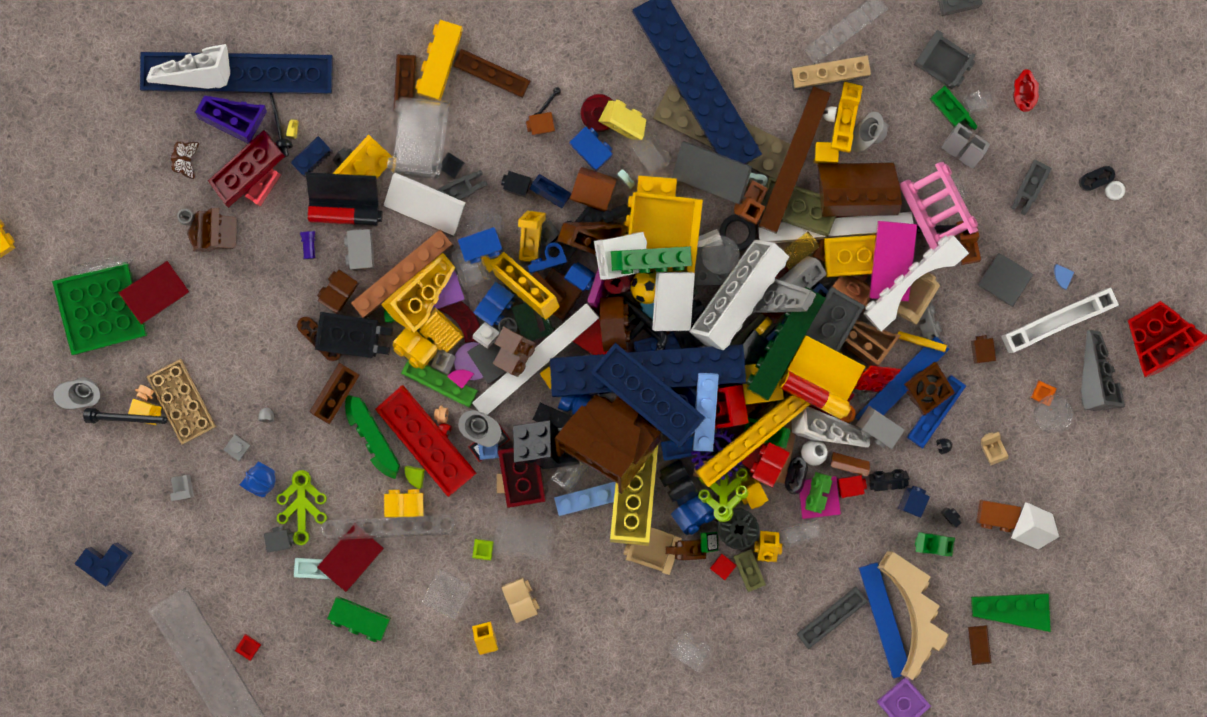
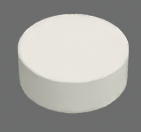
[1105,181,1125,200]

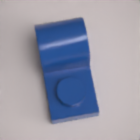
[528,243,567,274]

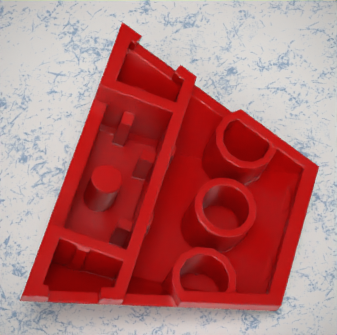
[1127,301,1207,378]

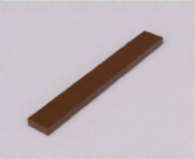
[758,86,831,234]

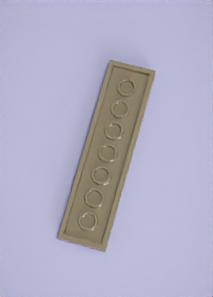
[653,84,790,179]

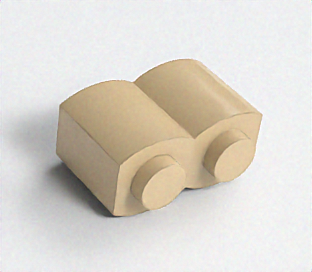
[501,577,540,623]

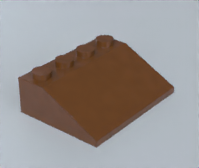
[817,163,902,217]

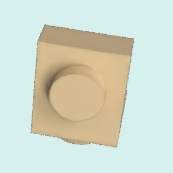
[981,432,1008,466]

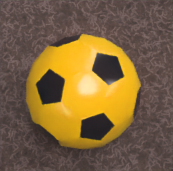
[631,270,656,304]

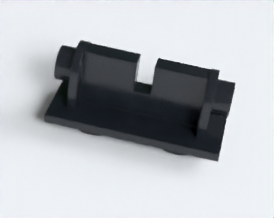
[868,469,910,492]

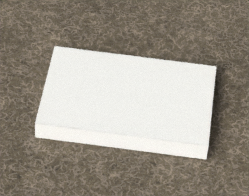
[652,272,695,331]

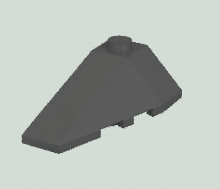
[1081,330,1125,411]

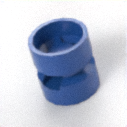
[558,395,591,415]

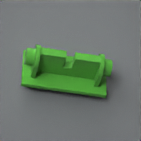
[805,472,832,514]

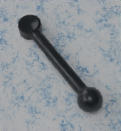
[534,87,561,115]

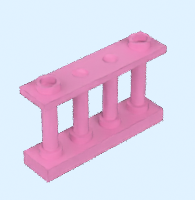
[900,162,978,250]

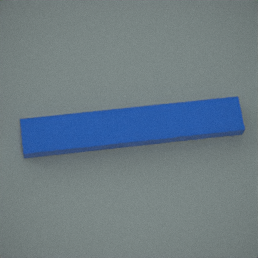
[855,336,949,421]
[859,562,907,679]

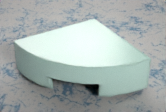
[617,170,635,189]

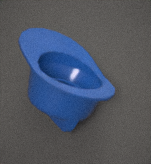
[239,461,275,497]

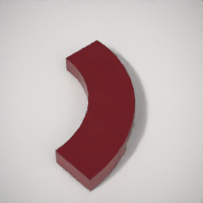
[438,301,481,343]

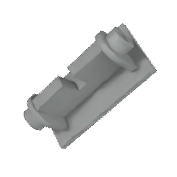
[919,303,942,340]

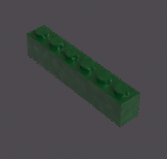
[746,287,826,401]

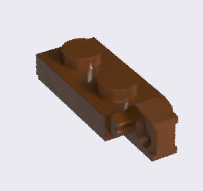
[665,539,706,561]

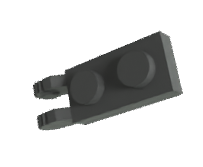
[1010,159,1052,215]
[437,170,488,200]

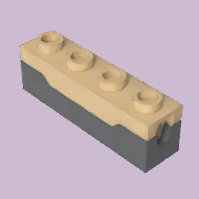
[790,55,871,91]

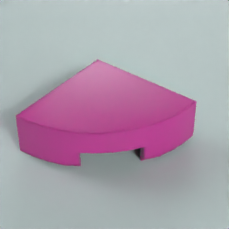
[447,369,474,389]

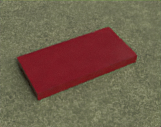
[208,130,285,208]

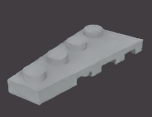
[753,279,816,313]

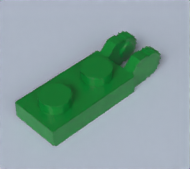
[929,86,978,130]

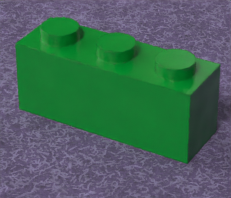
[327,596,391,642]

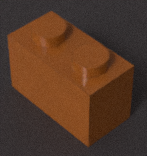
[976,500,1021,532]

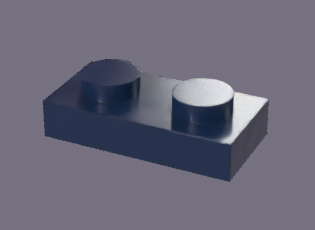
[529,174,572,209]

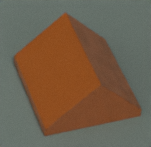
[570,167,617,211]

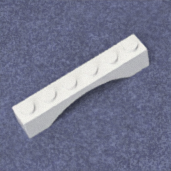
[863,235,969,331]
[1001,288,1119,353]

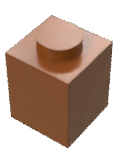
[526,112,555,136]

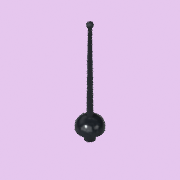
[270,93,293,158]

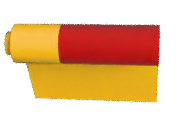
[779,335,866,419]

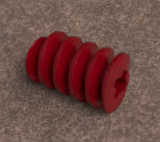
[604,274,636,294]

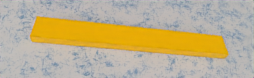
[695,394,811,488]

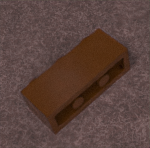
[309,363,360,425]

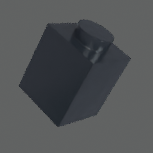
[501,171,531,198]

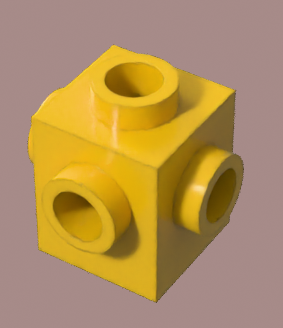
[754,531,782,562]

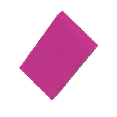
[869,221,917,301]

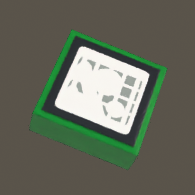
[701,532,719,553]

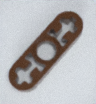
[297,317,342,361]

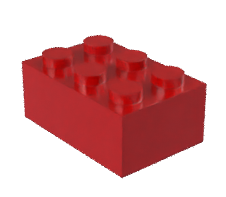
[715,385,749,429]

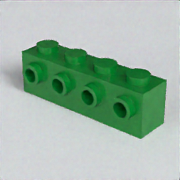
[611,246,692,274]

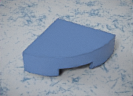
[1054,264,1074,290]

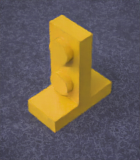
[518,210,546,262]

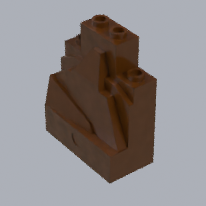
[555,394,661,494]

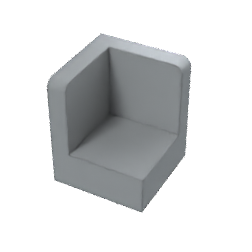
[170,474,194,501]

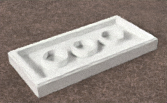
[384,173,466,236]

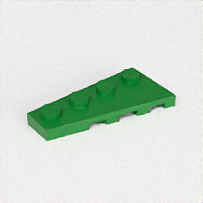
[971,593,1051,632]

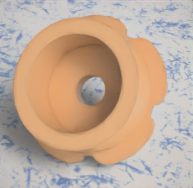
[135,385,154,401]
[434,405,449,424]

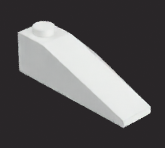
[146,44,230,89]
[791,407,870,447]

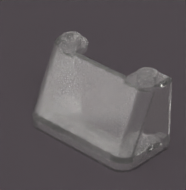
[387,97,449,180]

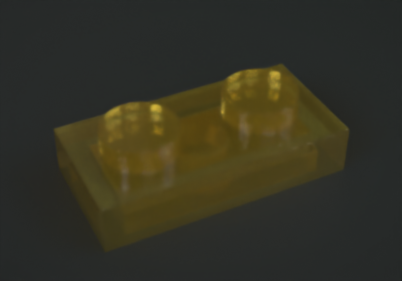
[783,231,820,270]

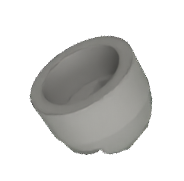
[177,209,193,225]
[258,408,274,422]

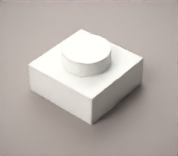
[473,322,500,349]

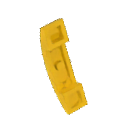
[831,82,863,153]

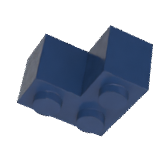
[75,542,133,587]

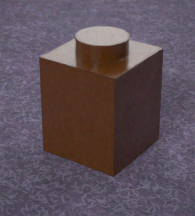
[971,335,996,364]

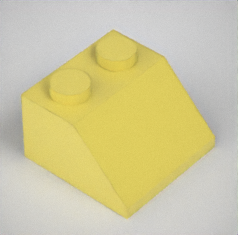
[599,99,646,140]

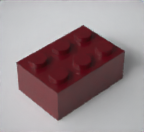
[498,448,546,508]

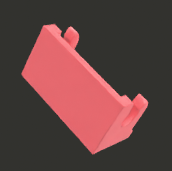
[244,169,281,206]

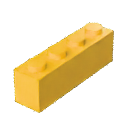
[415,20,463,102]
[490,252,559,320]

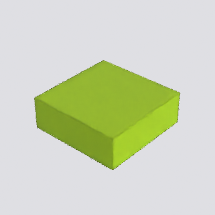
[472,539,494,561]

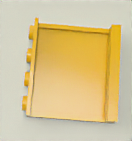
[625,192,703,273]

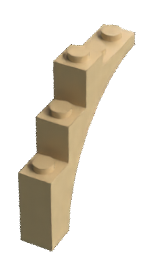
[877,551,949,680]

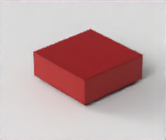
[710,553,737,580]
[234,634,262,661]

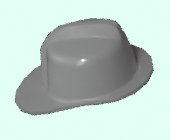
[851,112,889,153]
[53,377,100,409]
[459,410,502,447]

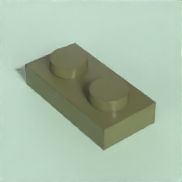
[733,549,766,592]

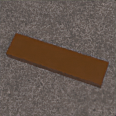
[453,49,531,98]

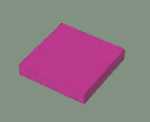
[799,476,841,519]

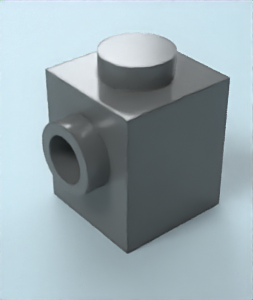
[264,526,295,553]

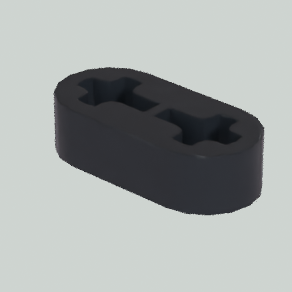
[1079,166,1115,191]
[785,457,808,494]

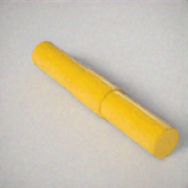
[898,331,947,352]

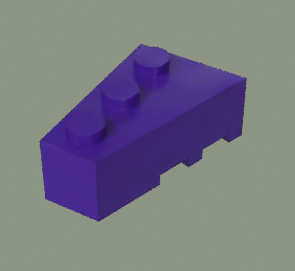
[195,96,267,144]

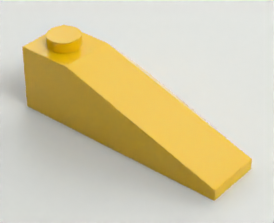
[381,253,455,333]

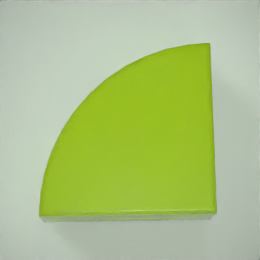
[404,465,425,489]

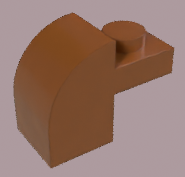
[734,180,768,224]
[954,221,981,265]

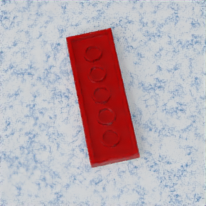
[375,385,477,497]

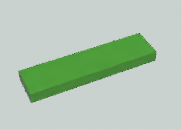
[401,359,478,408]

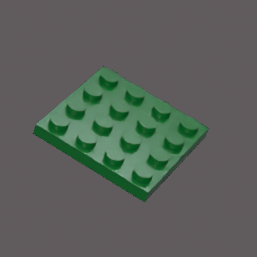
[52,262,147,356]

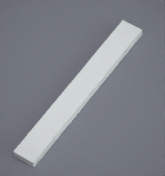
[758,212,913,243]
[472,303,600,415]

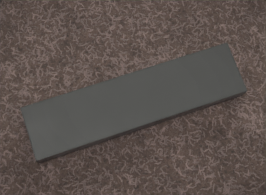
[796,586,868,649]

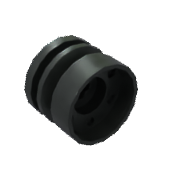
[717,508,759,550]

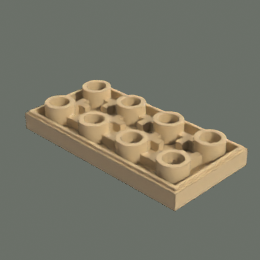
[147,359,216,445]

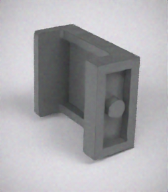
[914,30,975,89]

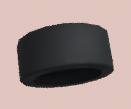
[719,214,756,251]

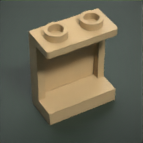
[897,273,940,325]
[623,527,682,575]

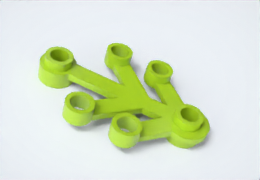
[698,468,749,522]
[276,470,327,545]

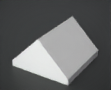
[1011,502,1059,549]

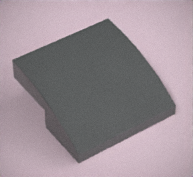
[978,253,1033,307]
[467,342,506,384]

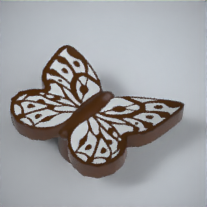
[171,141,199,179]

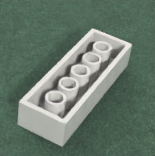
[689,239,789,350]

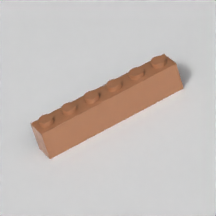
[351,230,454,318]

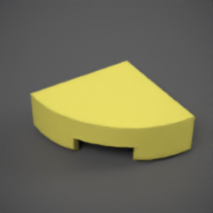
[286,119,299,139]

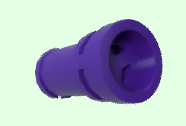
[300,231,316,259]

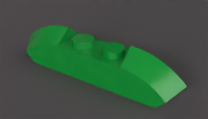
[345,395,400,479]

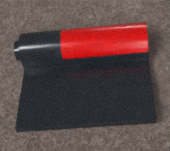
[306,172,383,226]

